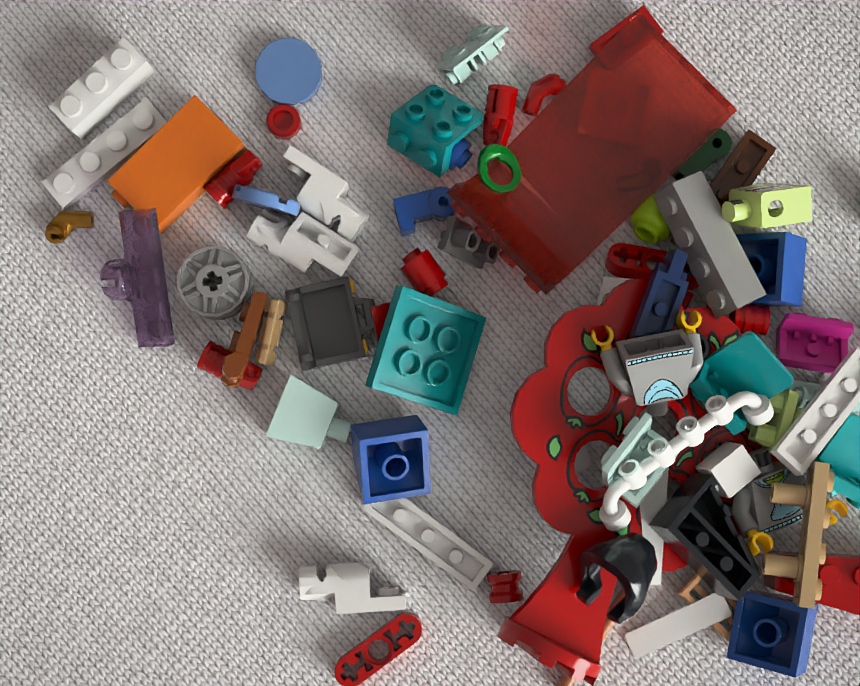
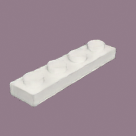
[42,98,167,210]
[770,348,860,476]
[362,498,494,592]

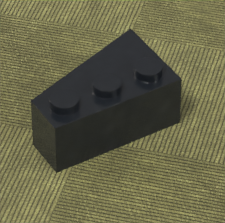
[648,472,761,601]

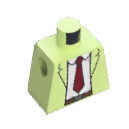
[722,182,812,228]

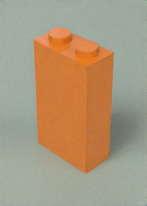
[107,95,248,234]

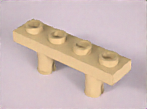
[761,461,834,609]

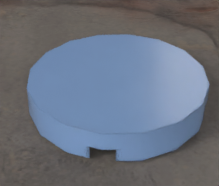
[255,38,322,105]

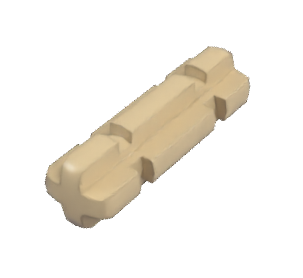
[255,298,287,366]

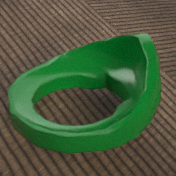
[477,144,522,194]

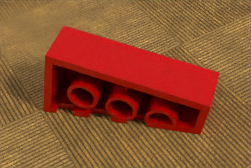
[764,551,860,615]

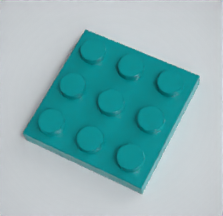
[365,285,486,415]

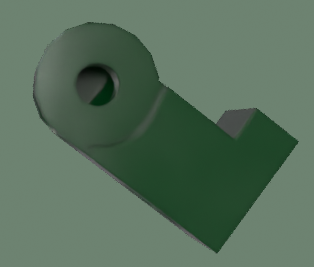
[669,128,732,181]

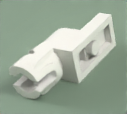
[283,145,369,243]
[246,208,360,277]
[299,562,407,614]

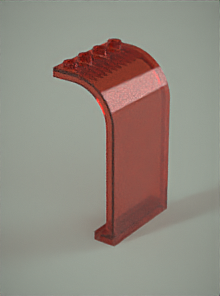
[447,10,737,295]

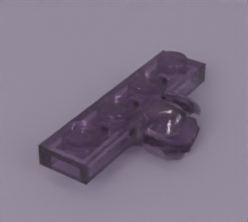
[100,208,175,347]

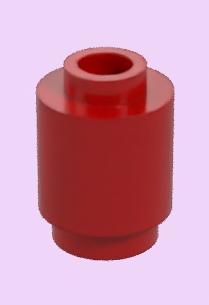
[400,248,448,297]

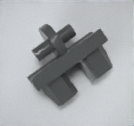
[437,216,500,269]

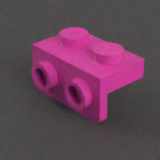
[776,313,854,373]

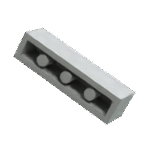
[653,171,766,319]

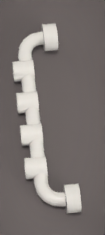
[599,391,774,531]

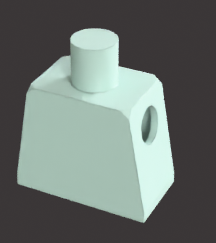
[265,375,352,449]

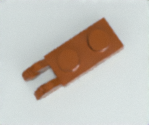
[221,291,268,389]

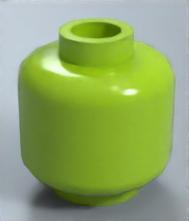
[630,192,672,243]

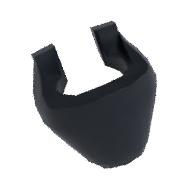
[576,532,657,624]

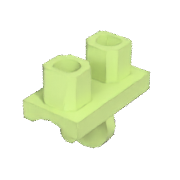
[748,390,803,452]

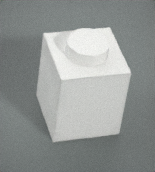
[695,442,761,498]

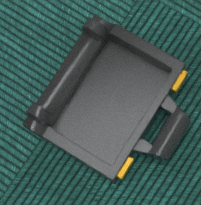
[285,276,376,371]

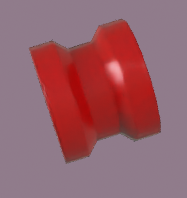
[487,570,524,603]

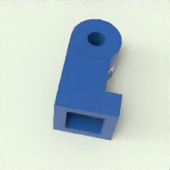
[393,187,458,237]

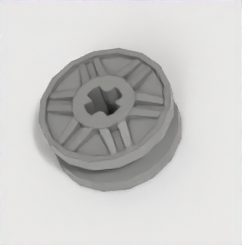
[177,246,253,320]

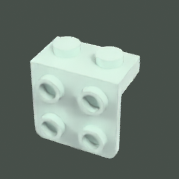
[600,412,679,508]

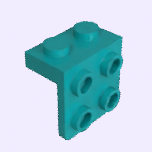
[387,85,483,178]
[688,331,794,435]
[814,413,860,510]

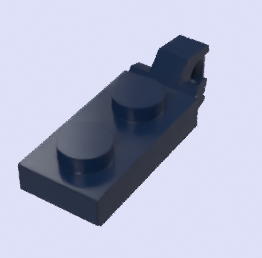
[629,248,689,338]

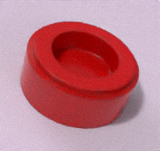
[266,104,301,140]

